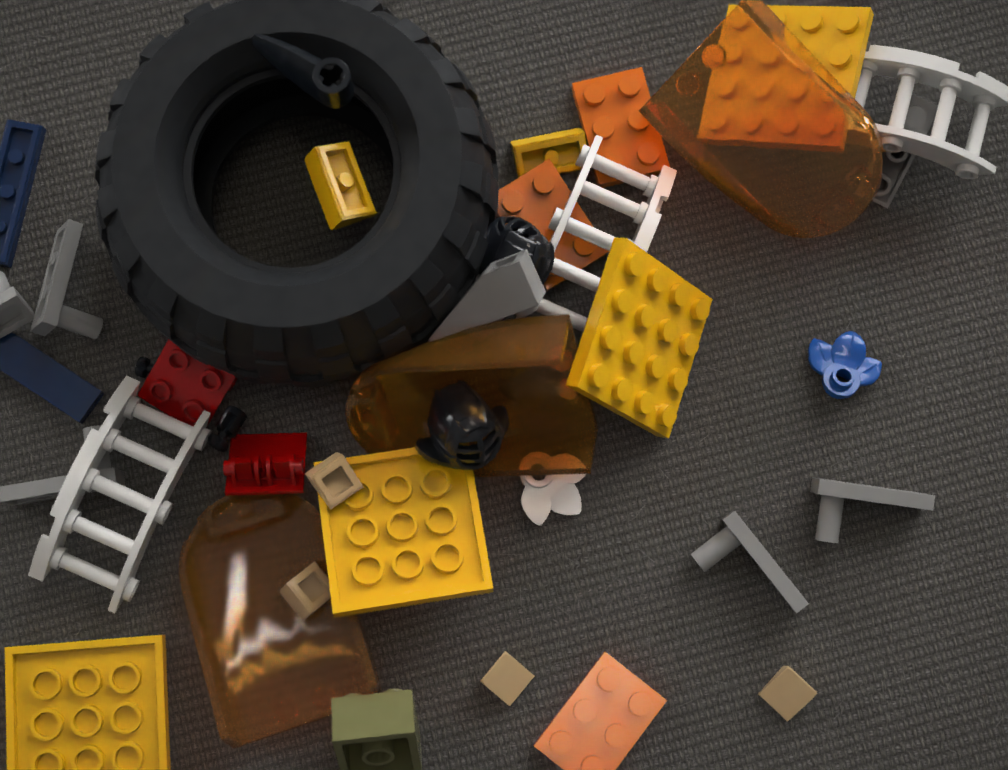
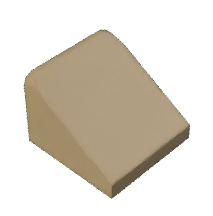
[305,452,363,509]
[280,561,331,620]
[480,651,534,706]
[758,666,817,722]

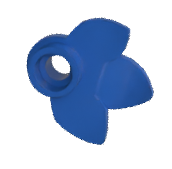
[808,331,882,399]

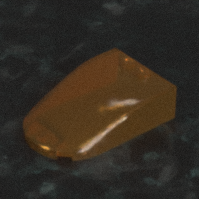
[639,0,884,238]
[345,315,598,477]
[179,494,383,749]

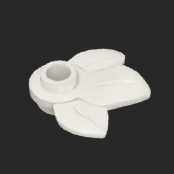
[520,454,588,526]

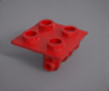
[137,339,238,428]
[223,432,307,496]

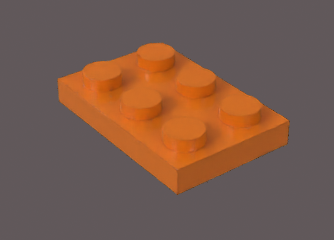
[571,67,670,188]
[496,159,609,292]
[533,651,667,770]

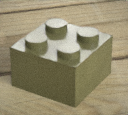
[331,688,422,770]

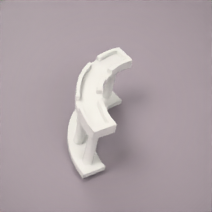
[845,45,1008,179]
[515,135,677,332]
[28,375,211,614]

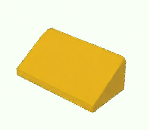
[510,128,587,178]
[304,141,377,230]

